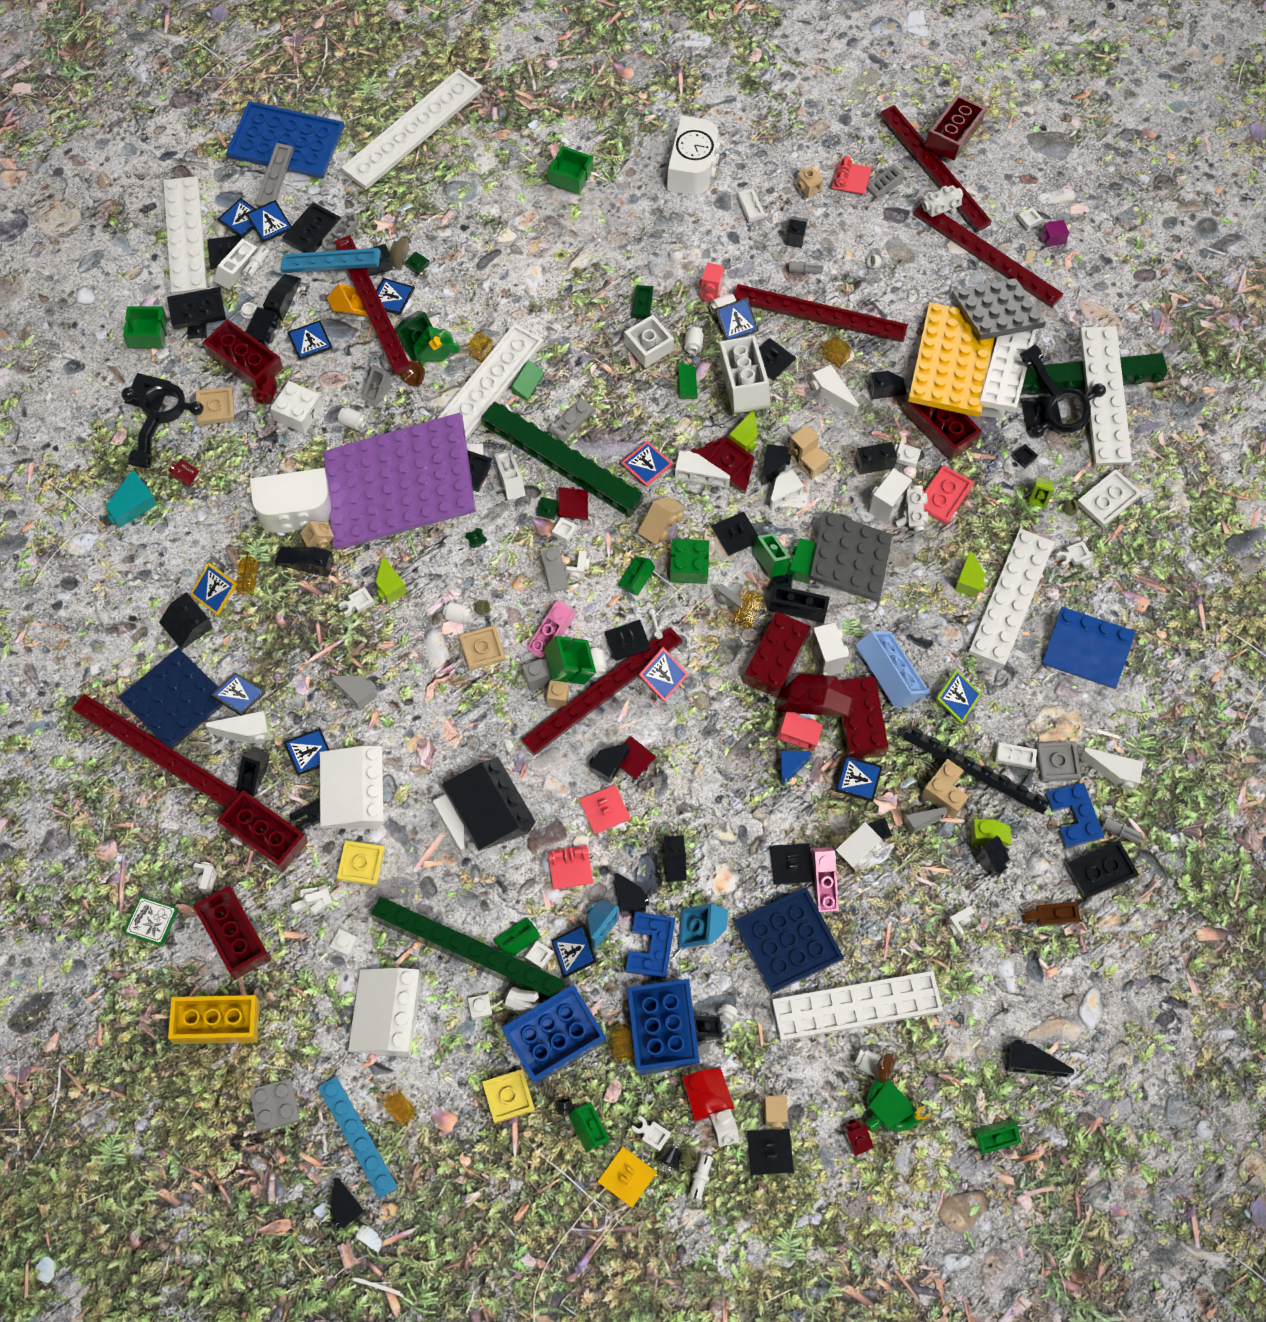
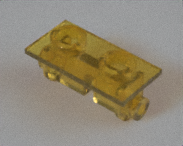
[235,554,258,596]
[734,588,764,629]

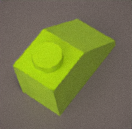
[729,411,758,452]
[1028,477,1054,509]
[955,551,986,598]
[376,557,407,604]
[970,819,1012,846]

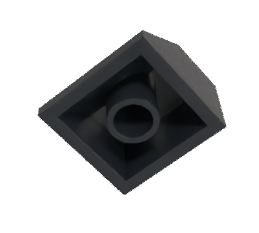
[159,592,213,650]

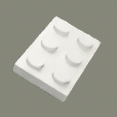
[1077,469,1142,528]

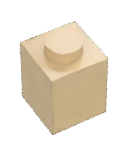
[547,680,569,709]
[764,1096,788,1129]

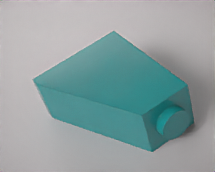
[105,470,157,528]

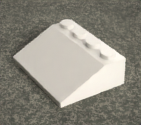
[319,746,383,829]
[348,968,422,1058]

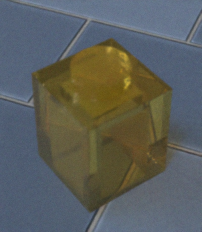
[468,331,494,363]
[822,336,852,368]
[612,1028,635,1062]
[384,1091,418,1128]

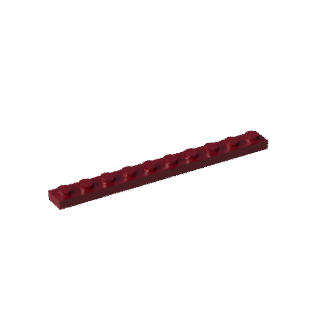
[880,105,992,232]
[913,204,1064,308]
[334,235,412,375]
[734,284,908,342]
[521,627,683,756]
[72,694,240,809]

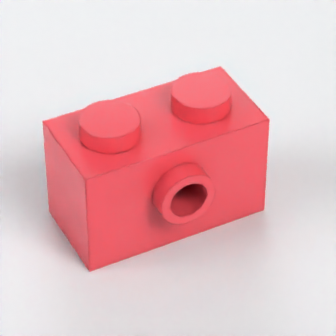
[699,262,724,303]
[775,712,823,752]

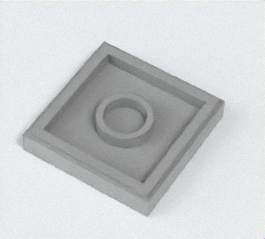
[1036,741,1082,782]

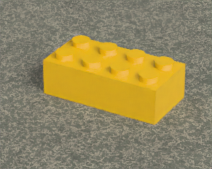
[168,995,260,1044]

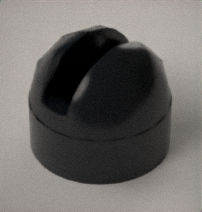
[555,1099,573,1116]

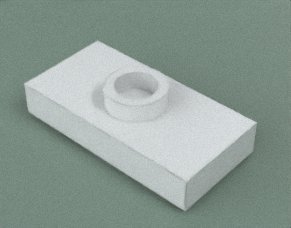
[737,188,765,223]
[995,742,1037,770]

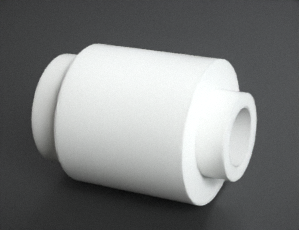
[710,294,736,316]
[684,327,704,354]
[338,408,366,431]
[443,601,472,624]
[590,648,607,678]
[854,1049,881,1078]

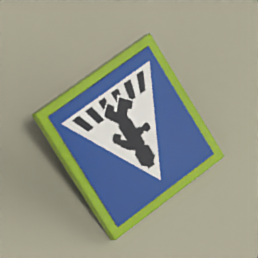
[935,669,981,723]

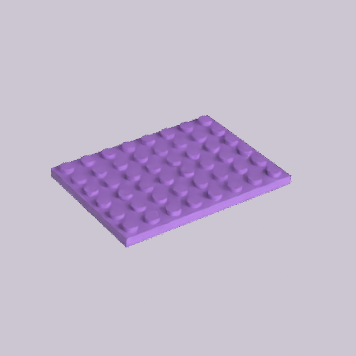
[324,412,476,550]

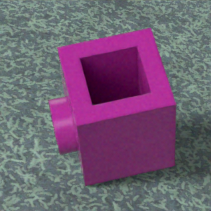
[1040,219,1069,248]

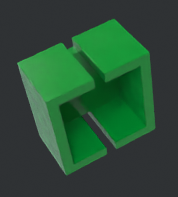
[548,145,593,194]
[123,306,167,348]
[670,539,709,584]
[544,636,596,685]

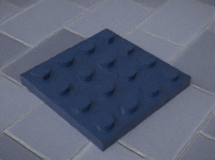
[118,648,223,749]
[734,887,844,994]

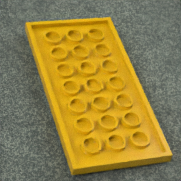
[908,302,995,417]

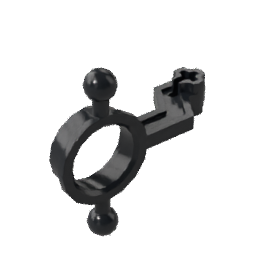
[1019,344,1106,438]
[121,382,204,469]

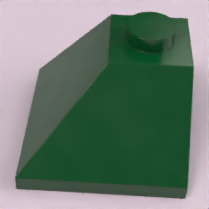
[394,311,433,360]

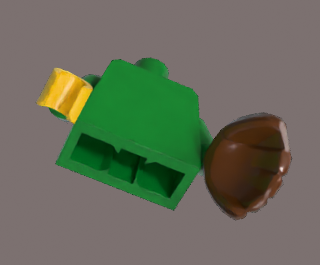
[400,326,459,387]
[865,1053,931,1133]

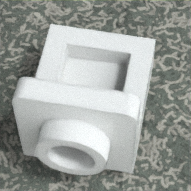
[565,551,590,581]
[710,1109,739,1147]

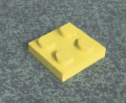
[337,840,385,887]
[482,1069,535,1124]

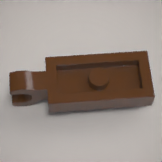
[1022,902,1081,927]

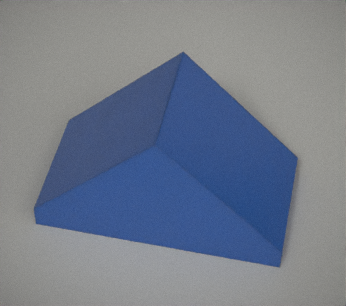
[780,751,812,786]

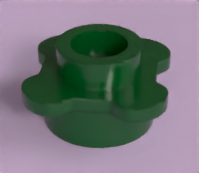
[465,528,487,548]

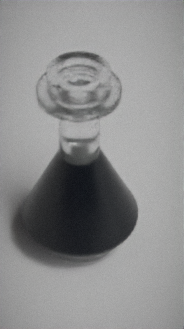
[656,1125,690,1176]

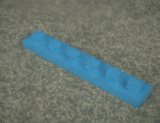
[280,248,381,273]
[318,1077,398,1199]

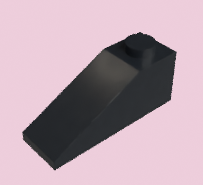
[263,274,301,322]
[275,547,334,578]
[1007,1040,1074,1078]

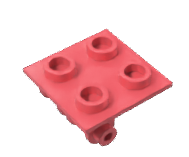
[831,156,872,195]
[548,845,593,890]

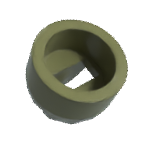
[1063,500,1079,516]
[474,600,490,615]
[679,1147,698,1167]

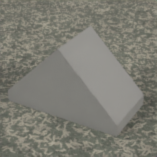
[361,365,392,406]

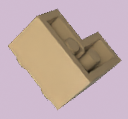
[788,425,830,480]
[638,496,686,545]
[922,759,969,819]

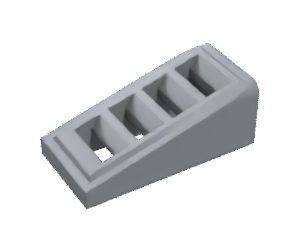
[867,164,904,198]
[903,807,948,834]

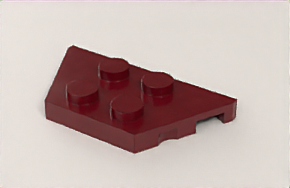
[691,436,755,494]

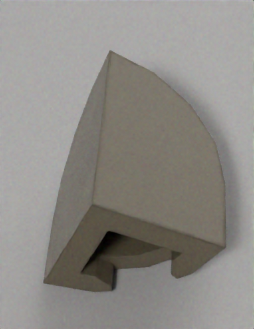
[390,237,409,270]

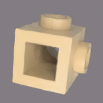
[796,166,823,198]
[300,521,334,548]

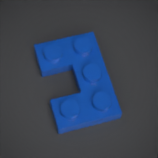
[1045,782,1104,848]
[626,912,676,979]

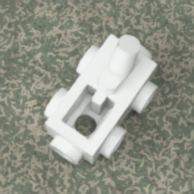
[922,185,963,217]
[895,486,929,531]

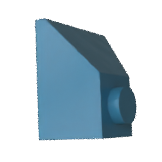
[587,900,619,951]
[679,903,728,949]

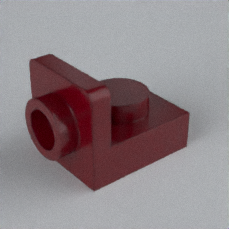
[251,376,278,405]
[168,459,200,487]

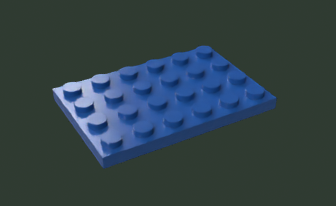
[226,101,345,178]

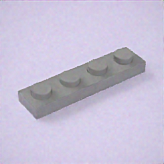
[255,143,294,207]

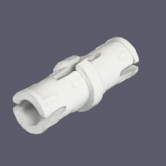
[242,245,270,279]
[688,1154,713,1201]

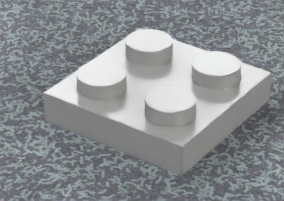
[249,1078,301,1133]

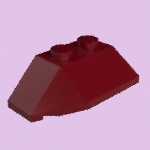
[775,674,853,717]

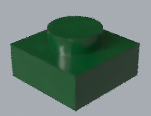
[405,252,430,275]
[536,497,558,520]

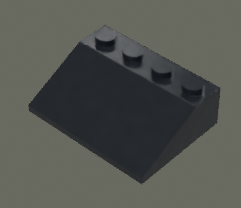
[441,757,536,851]

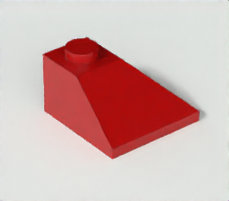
[681,1068,735,1122]

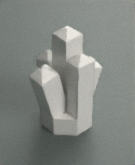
[290,884,333,916]
[505,987,541,1016]

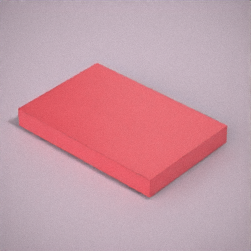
[924,465,974,525]

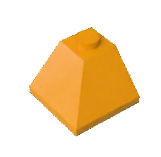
[327,284,368,317]

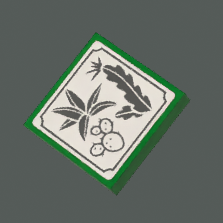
[124,896,179,947]

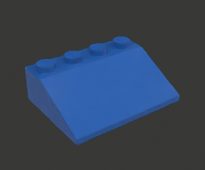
[1042,607,1135,689]
[627,979,700,1076]
[501,984,606,1086]

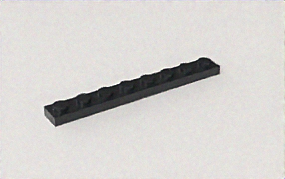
[903,727,1050,815]

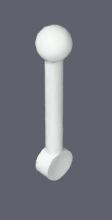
[648,608,663,639]

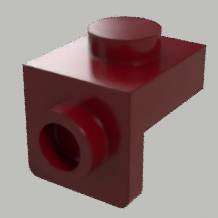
[841,1119,874,1156]

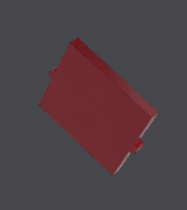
[558,487,588,520]
[621,736,656,781]

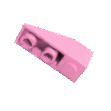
[526,600,578,659]
[811,847,839,912]

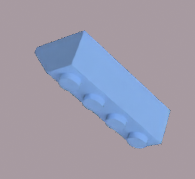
[856,631,930,707]

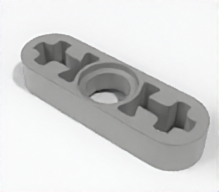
[322,212,359,251]

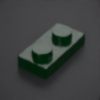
[632,285,654,319]

